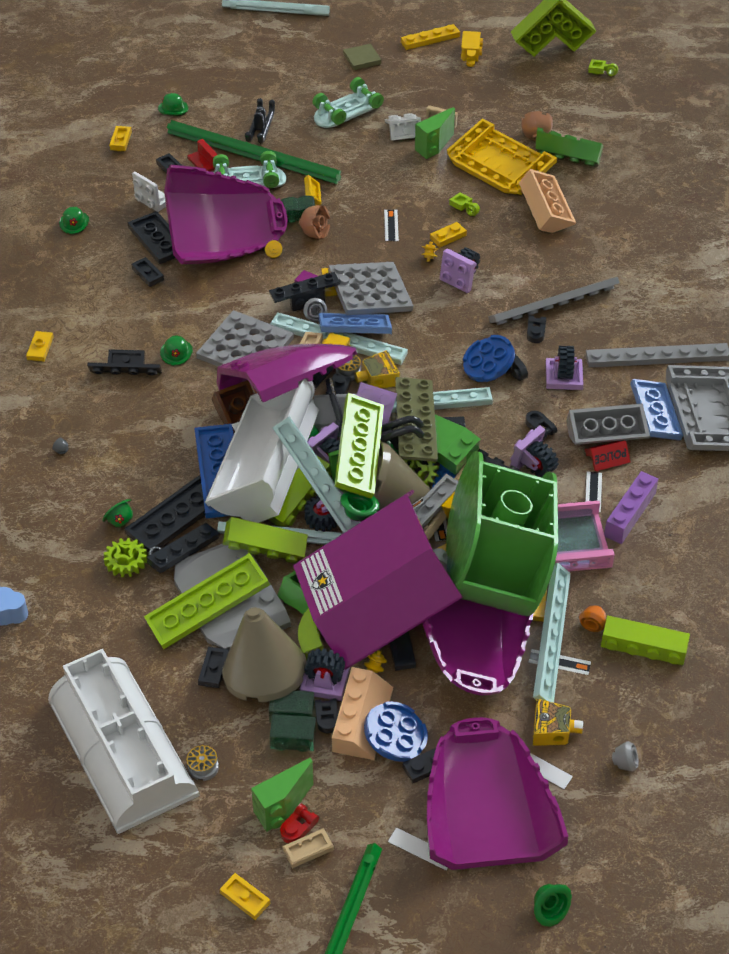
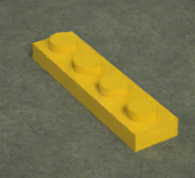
[401,24,460,50]

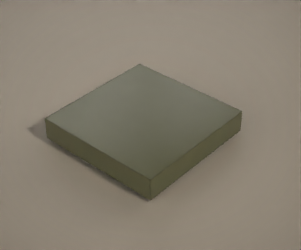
[343,44,381,70]

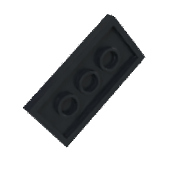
[127,211,176,264]

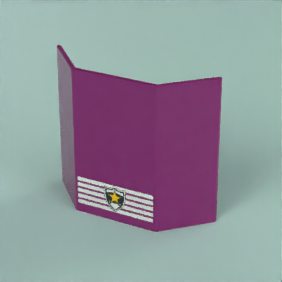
[293,489,463,670]

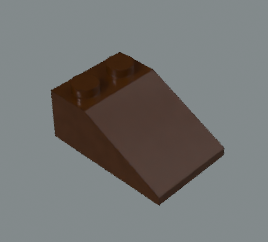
[211,380,254,434]

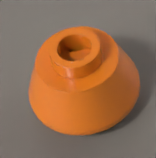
[579,605,606,632]

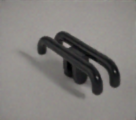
[245,98,275,144]
[380,415,424,450]

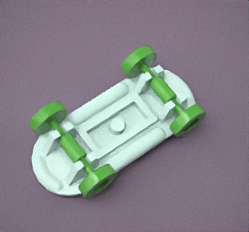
[312,77,384,128]
[213,151,286,188]

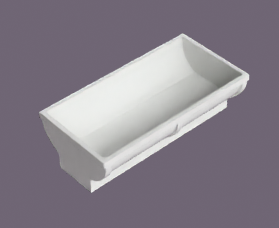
[205,378,319,523]
[48,649,199,834]

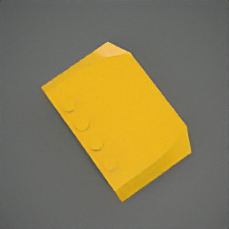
[447,118,557,195]

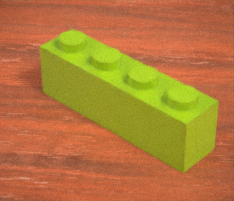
[268,456,331,527]
[223,517,308,563]
[601,615,690,665]

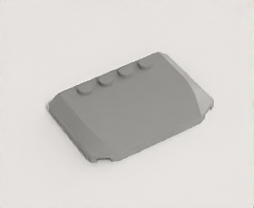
[666,365,729,451]
[174,544,291,650]

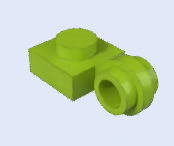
[588,59,618,76]
[449,192,480,216]

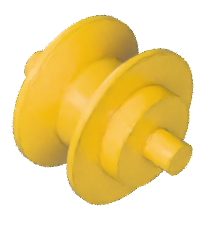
[265,240,282,258]
[421,241,438,262]
[364,650,387,673]

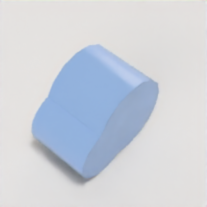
[0,587,28,625]

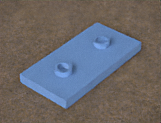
[319,313,392,334]
[630,379,683,440]

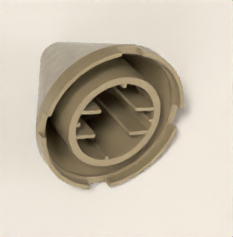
[374,441,431,512]
[222,607,307,702]

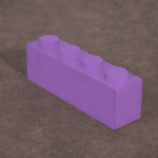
[604,471,658,544]

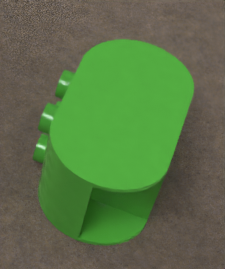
[446,451,558,616]

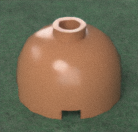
[521,111,553,141]
[299,205,330,239]

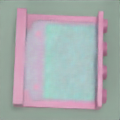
[555,501,614,572]

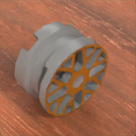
[336,355,361,381]
[186,745,219,781]

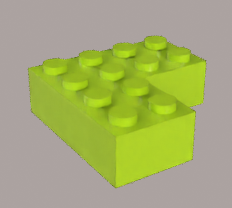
[511,0,596,57]

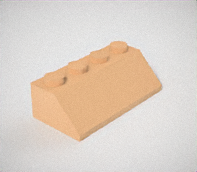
[519,169,576,233]
[332,667,393,760]

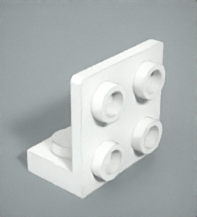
[385,113,421,140]
[132,172,166,212]

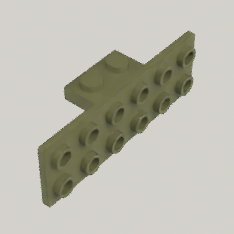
[391,377,438,462]

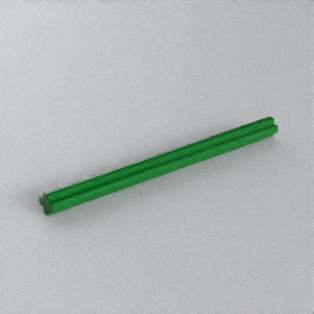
[167,120,341,184]

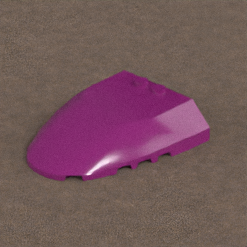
[164,165,287,265]
[216,344,357,402]
[423,599,533,696]
[427,717,568,870]

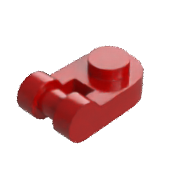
[280,803,320,844]

